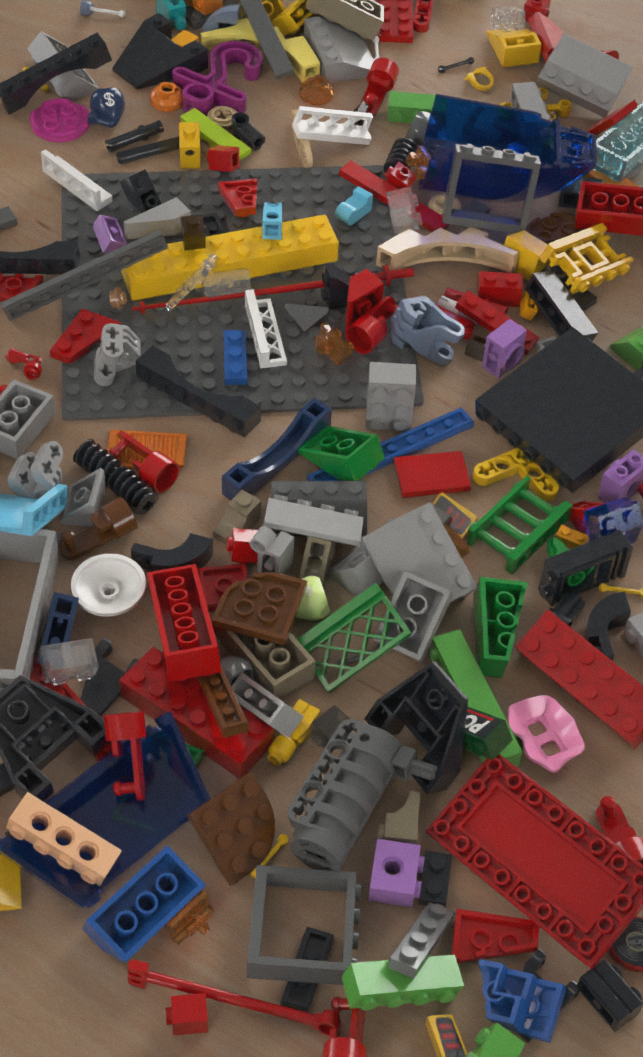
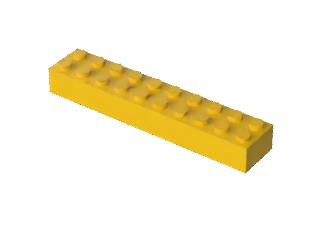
[121,214,339,301]

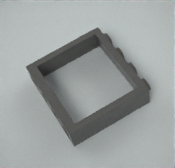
[442,143,541,233]
[247,865,361,985]

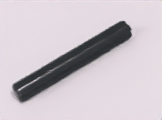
[116,136,180,164]

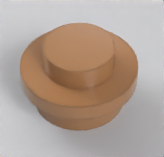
[109,287,127,309]

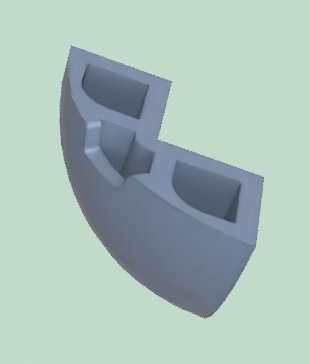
[200,4,243,39]

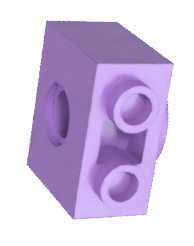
[482,319,527,379]
[598,449,643,510]
[368,839,425,908]

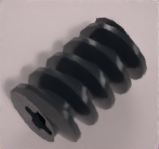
[384,138,418,173]
[73,439,121,487]
[107,466,159,515]

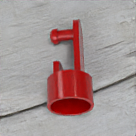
[360,57,399,117]
[346,296,399,354]
[109,430,180,493]
[104,711,146,801]
[596,796,643,864]
[322,996,367,1057]

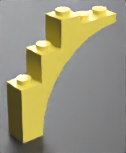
[201,18,320,82]

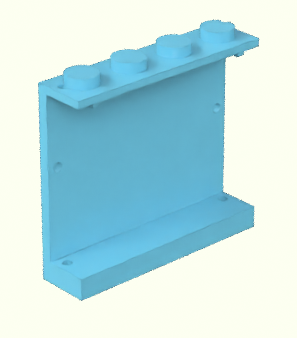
[0,484,67,536]

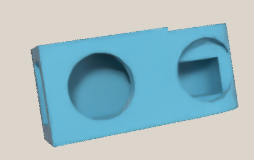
[335,186,373,226]
[262,202,282,240]

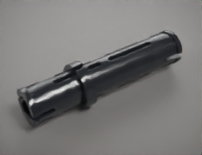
[105,120,164,153]

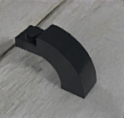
[131,533,213,572]
[584,591,631,661]

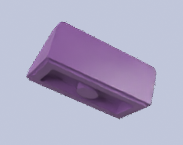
[93,214,127,253]

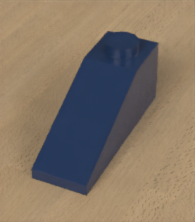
[37,592,79,670]

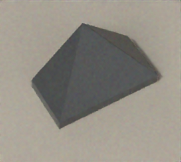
[285,303,330,332]

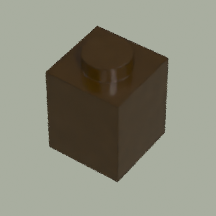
[180,214,206,251]

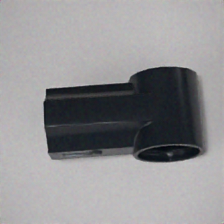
[231,112,265,150]
[548,592,585,627]

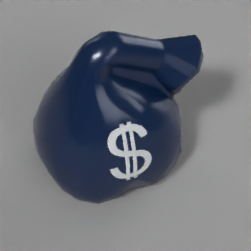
[87,87,125,128]

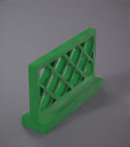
[297,583,412,693]

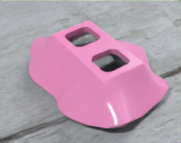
[507,695,585,773]

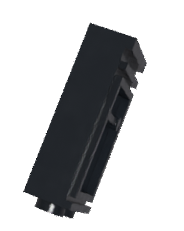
[538,530,633,606]

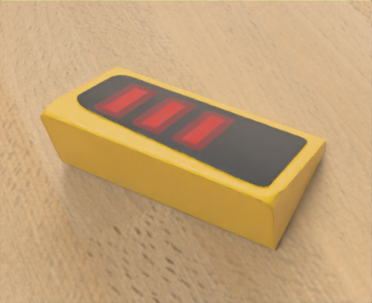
[432,493,478,541]
[425,1015,467,1057]

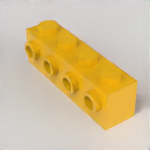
[272,0,315,36]

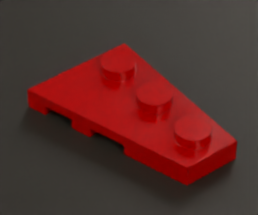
[218,178,257,218]

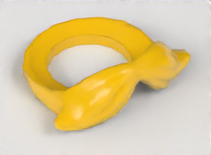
[465,67,494,91]

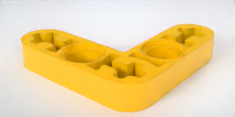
[472,448,559,502]

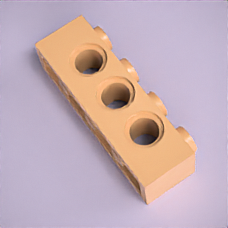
[6,792,122,886]

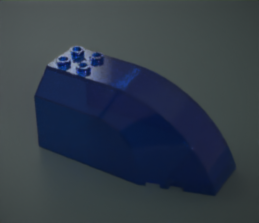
[418,94,597,203]

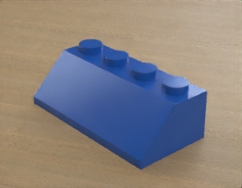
[82,845,206,963]

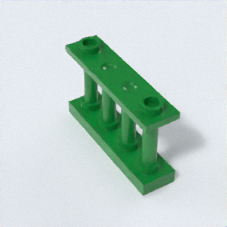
[467,475,573,575]

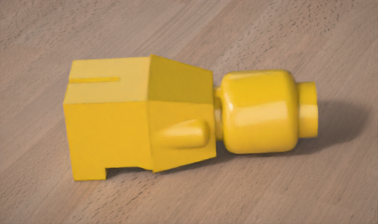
[267,699,320,766]

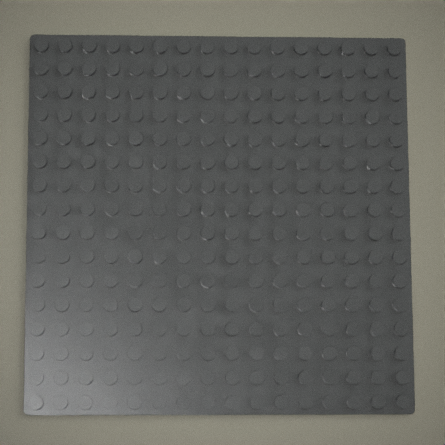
[62,165,424,421]

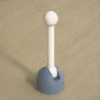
[80,0,126,18]

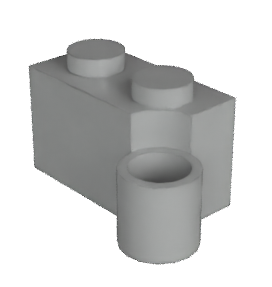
[249,526,294,575]

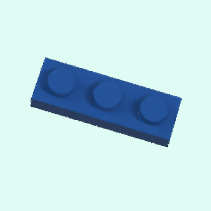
[223,330,247,385]

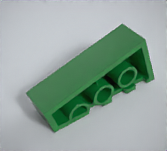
[473,577,528,678]

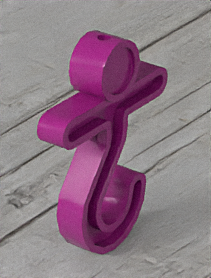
[172,41,263,116]

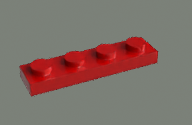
[455,290,540,356]

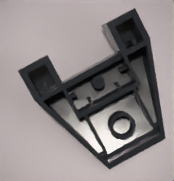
[112,13,208,90]
[364,661,468,794]
[0,675,111,802]

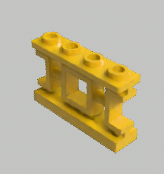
[539,223,634,294]

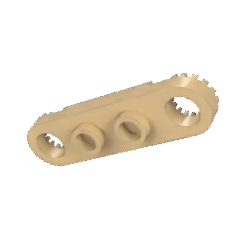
[289,109,313,169]

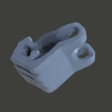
[388,296,465,365]

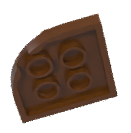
[526,213,583,256]
[212,572,307,646]
[186,771,275,886]

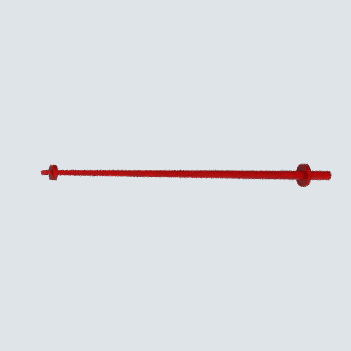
[132,265,414,314]

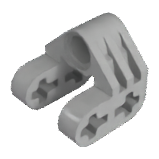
[94,323,141,386]
[8,441,63,499]

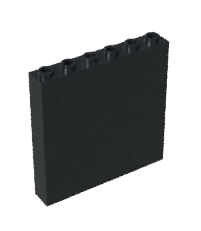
[475,327,643,494]

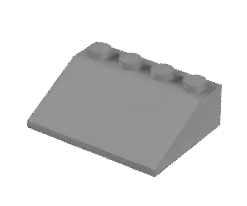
[304,16,374,84]
[537,34,633,117]
[361,502,478,605]

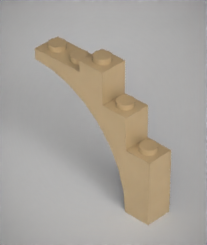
[376,227,519,273]

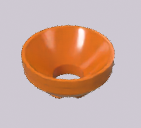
[150,82,183,112]

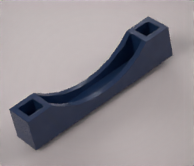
[222,398,332,500]

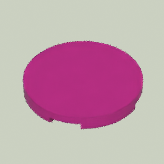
[30,98,90,142]

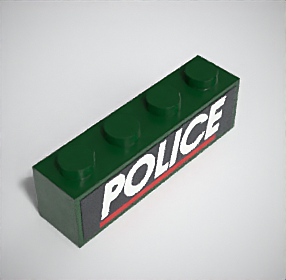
[463,707,513,760]

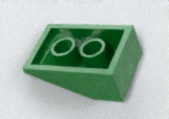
[297,426,385,481]

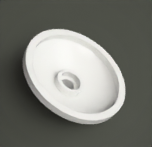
[71,554,146,617]

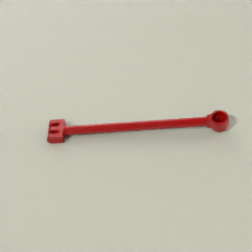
[127,960,341,1036]

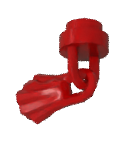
[5,348,43,380]

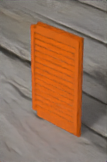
[107,429,188,469]

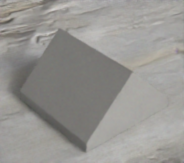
[59,468,106,528]

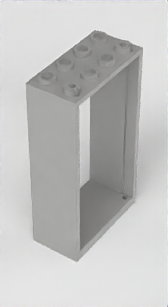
[0,529,59,692]

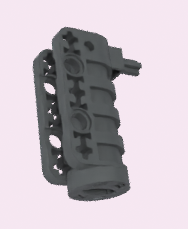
[288,719,437,871]

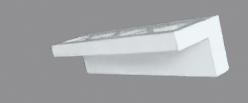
[292,106,373,145]
[41,149,113,211]
[245,289,287,369]

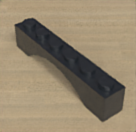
[0,32,112,115]
[0,241,81,275]
[135,345,261,438]

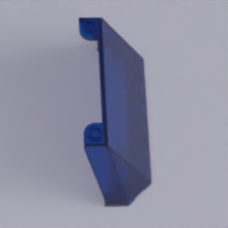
[0,711,211,909]

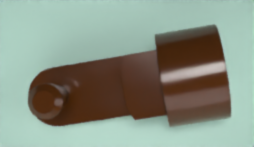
[60,497,138,560]

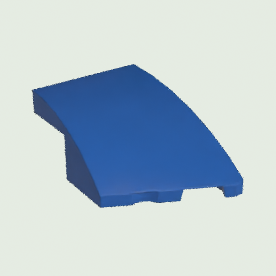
[478,959,567,1043]

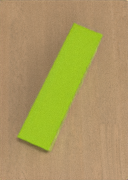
[180,108,252,161]

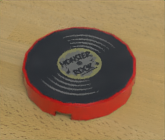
[609,916,643,972]

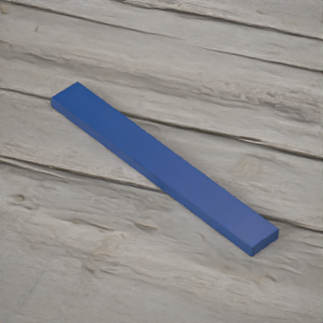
[307,407,474,481]

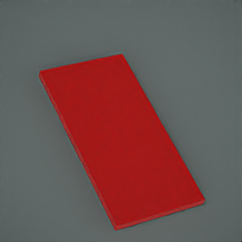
[425,754,643,970]

